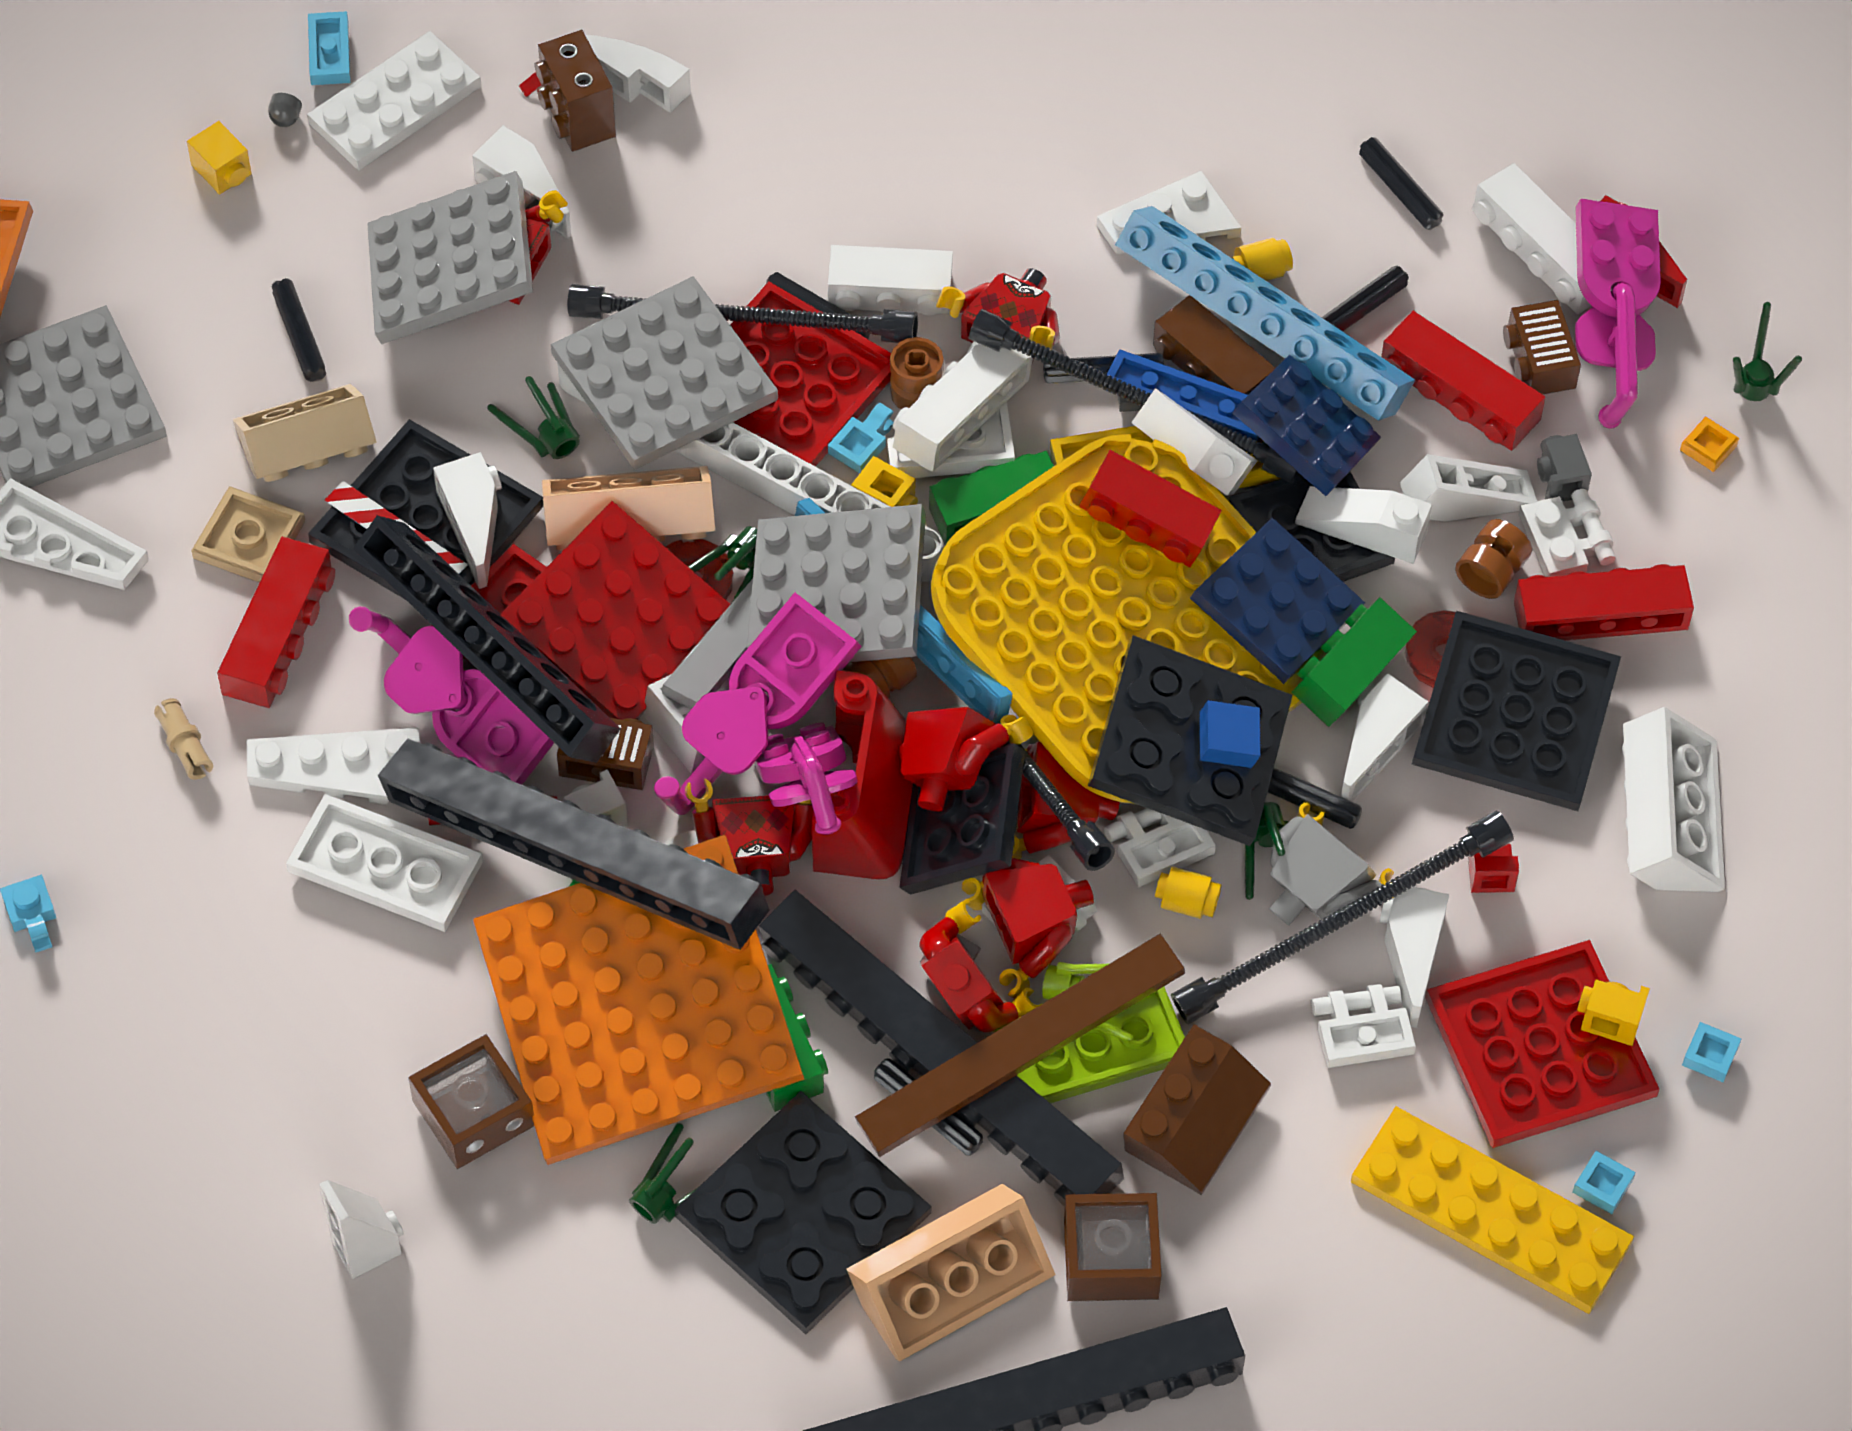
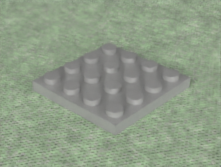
[367,171,533,345]
[551,276,778,470]
[0,305,167,488]
[747,504,926,662]

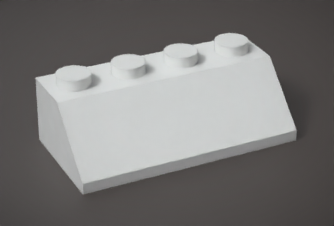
[1622,706,1725,892]

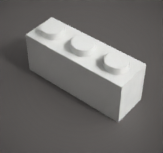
[828,245,953,315]

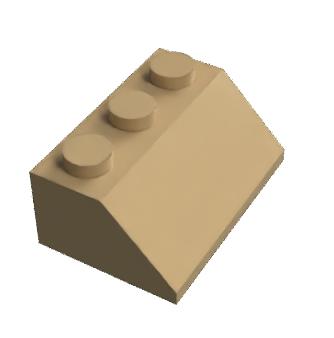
[233,384,377,482]

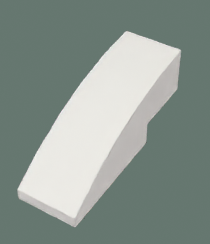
[586,35,691,113]

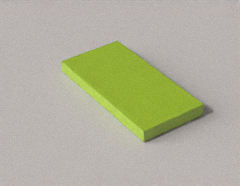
[995,987,1185,1103]

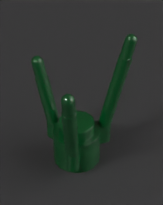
[1733,302,1802,402]
[487,376,580,459]
[688,526,757,604]
[1245,802,1288,900]
[629,1123,697,1224]

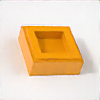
[1680,416,1739,472]

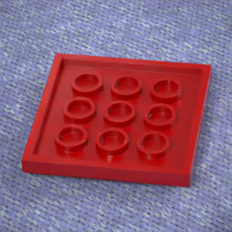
[730,281,891,467]
[500,501,731,720]
[1425,940,1660,1148]

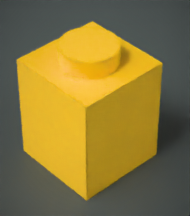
[187,121,252,195]

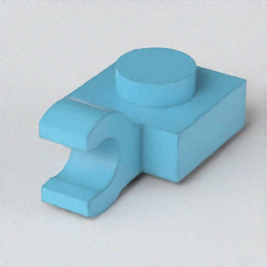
[828,403,894,474]
[0,874,56,953]

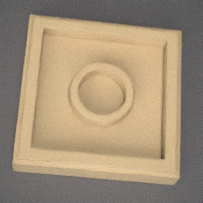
[191,486,305,583]

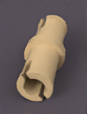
[154,698,214,780]

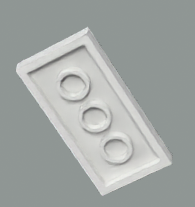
[307,31,481,171]
[286,794,483,932]

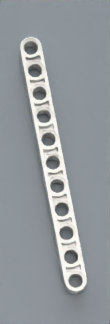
[557,362,942,582]

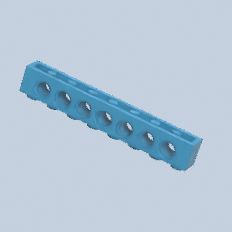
[1115,206,1415,421]

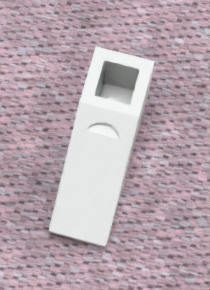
[472,125,571,239]

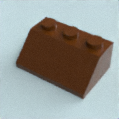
[1123,1024,1271,1195]

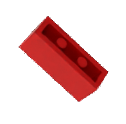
[1079,450,1222,568]

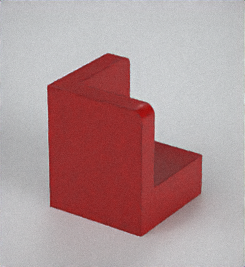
[1468,843,1519,893]

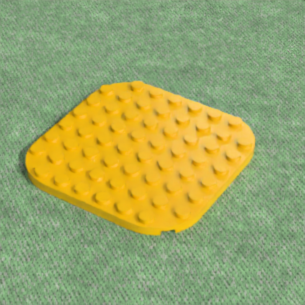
[931,434,1326,804]

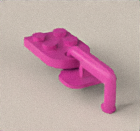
[1575,199,1660,429]
[654,592,862,816]
[349,606,554,785]
[754,722,858,834]

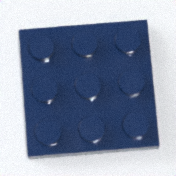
[1232,354,1381,497]
[1190,518,1366,684]

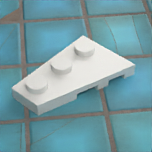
[1096,171,1242,254]
[887,401,1015,478]

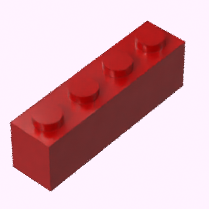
[1381,310,1546,451]
[217,536,335,708]
[1514,564,1694,641]

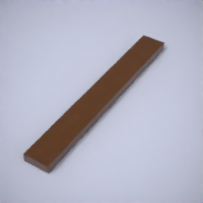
[855,933,1185,1158]

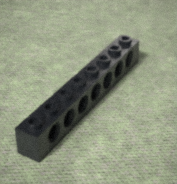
[353,515,621,763]

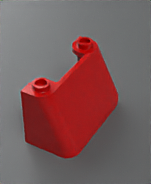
[812,670,913,880]

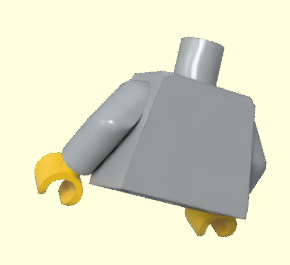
[1269,803,1394,925]

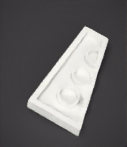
[0,478,149,590]
[247,727,421,805]

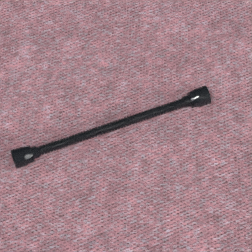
[567,284,918,343]
[969,309,1299,483]
[1001,741,1115,871]
[1171,810,1514,1025]

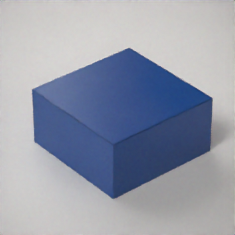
[1200,700,1260,768]

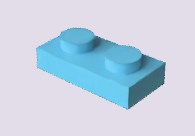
[308,11,351,85]

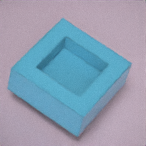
[1682,1022,1742,1082]
[1572,1151,1636,1214]

